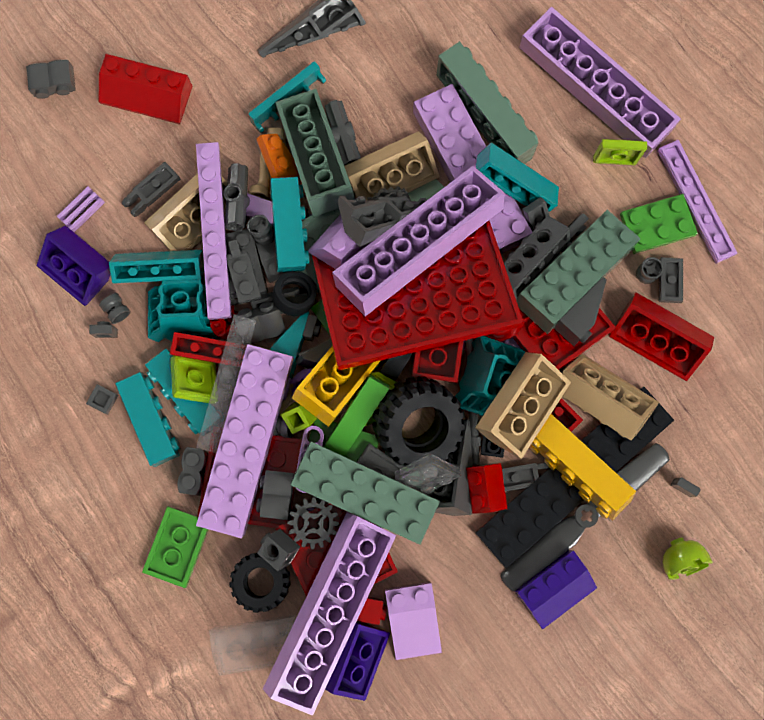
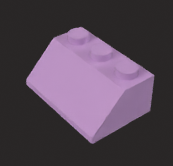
[308,214,373,269]

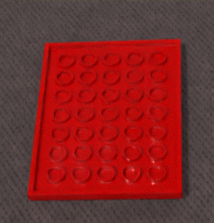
[312,220,523,370]

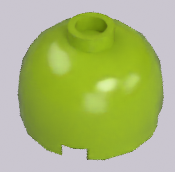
[663,538,713,580]

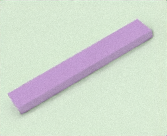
[657,140,737,264]

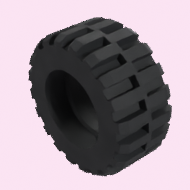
[372,376,465,470]

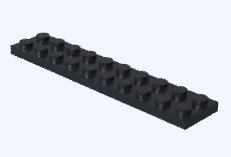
[475,386,674,569]

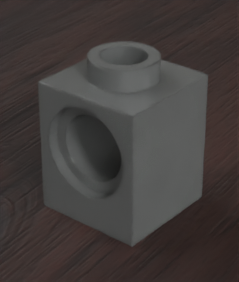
[257,529,301,571]

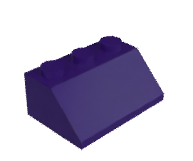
[36,225,111,306]
[514,550,597,630]
[325,621,390,701]

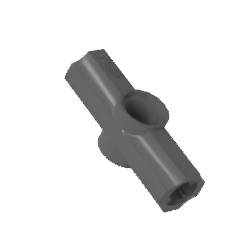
[325,100,361,166]
[223,163,250,231]

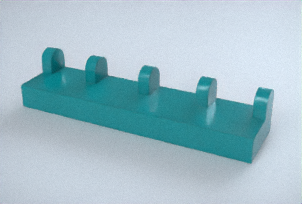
[248,61,326,133]

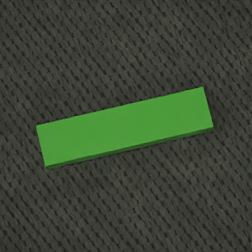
[322,374,390,457]

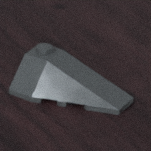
[422,419,473,516]

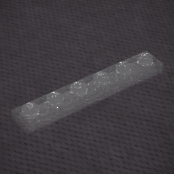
[196,315,257,453]

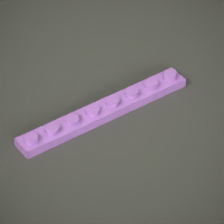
[196,142,232,320]

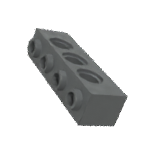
[504,216,570,300]

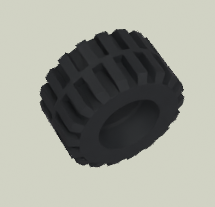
[229,552,291,613]

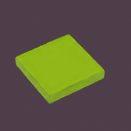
[593,139,647,166]
[170,355,219,404]

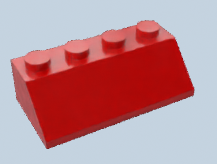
[99,54,193,124]
[609,292,714,381]

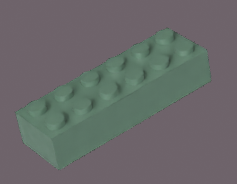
[436,41,539,164]
[275,89,355,217]
[516,210,641,334]
[290,441,440,545]

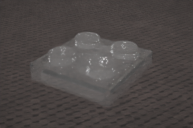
[395,454,461,494]

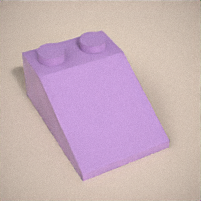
[385,582,442,660]

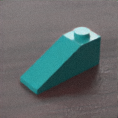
[270,312,310,379]

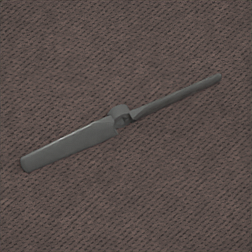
[501,443,670,591]

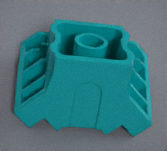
[148,279,219,343]
[455,336,525,416]

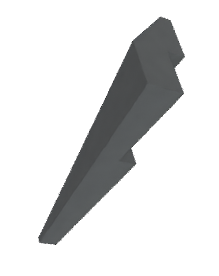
[258,0,366,58]
[338,196,427,247]

